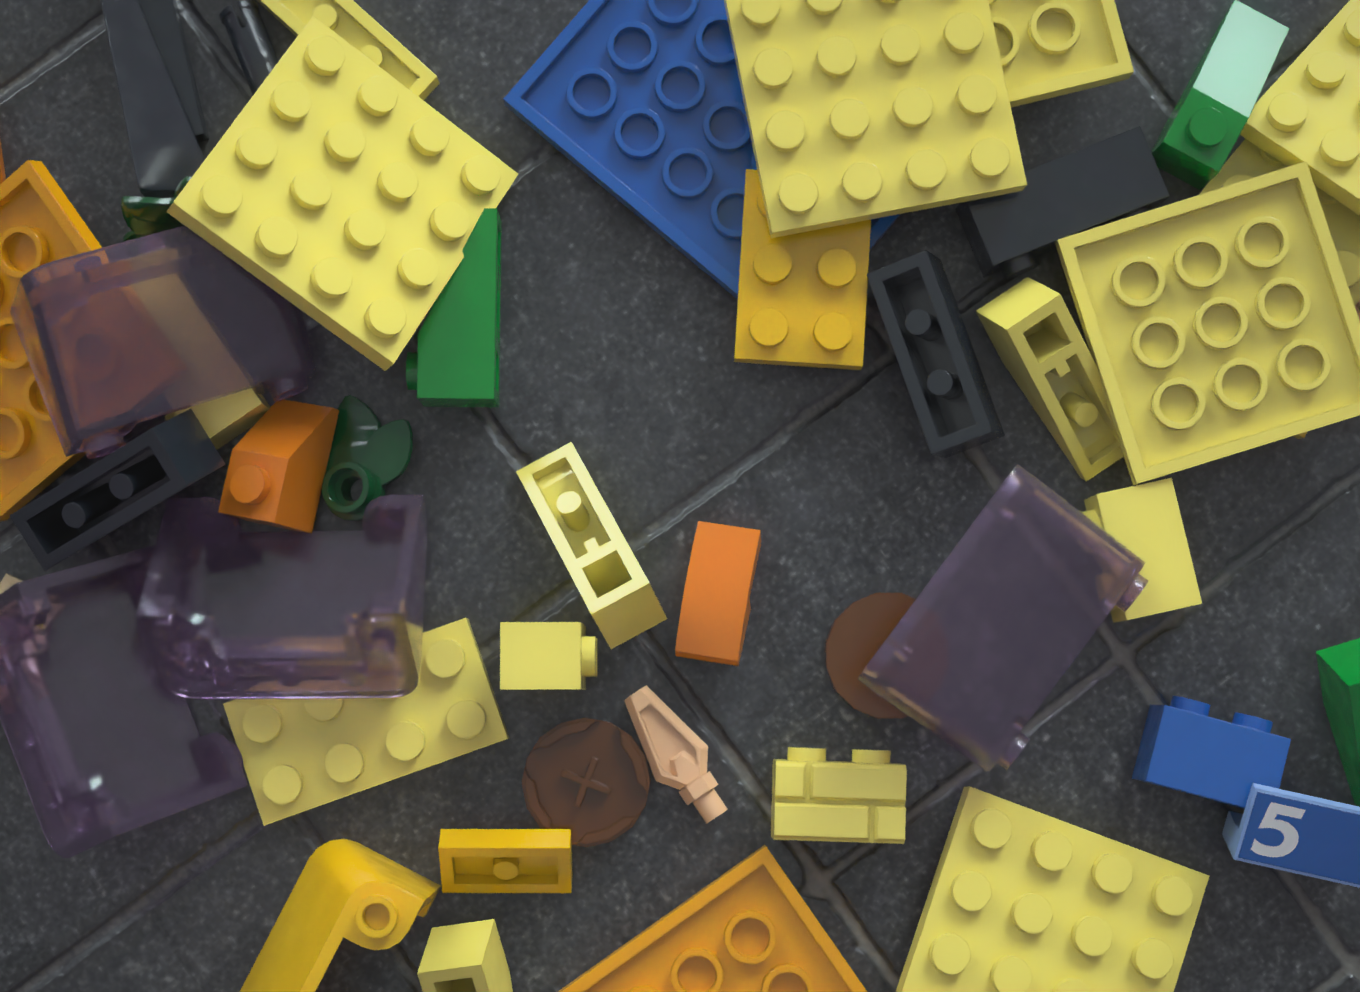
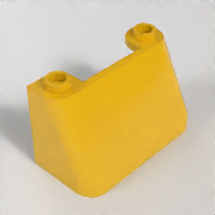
[240,838,441,992]

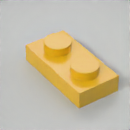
[438,829,572,893]

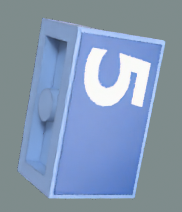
[1222,783,1360,888]

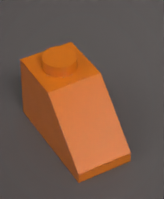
[218,399,339,534]

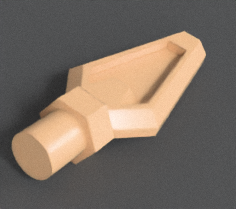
[624,685,728,824]

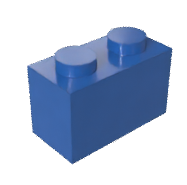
[1132,696,1291,809]

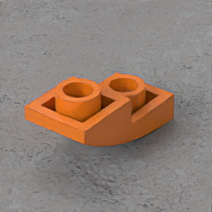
[675,521,762,666]

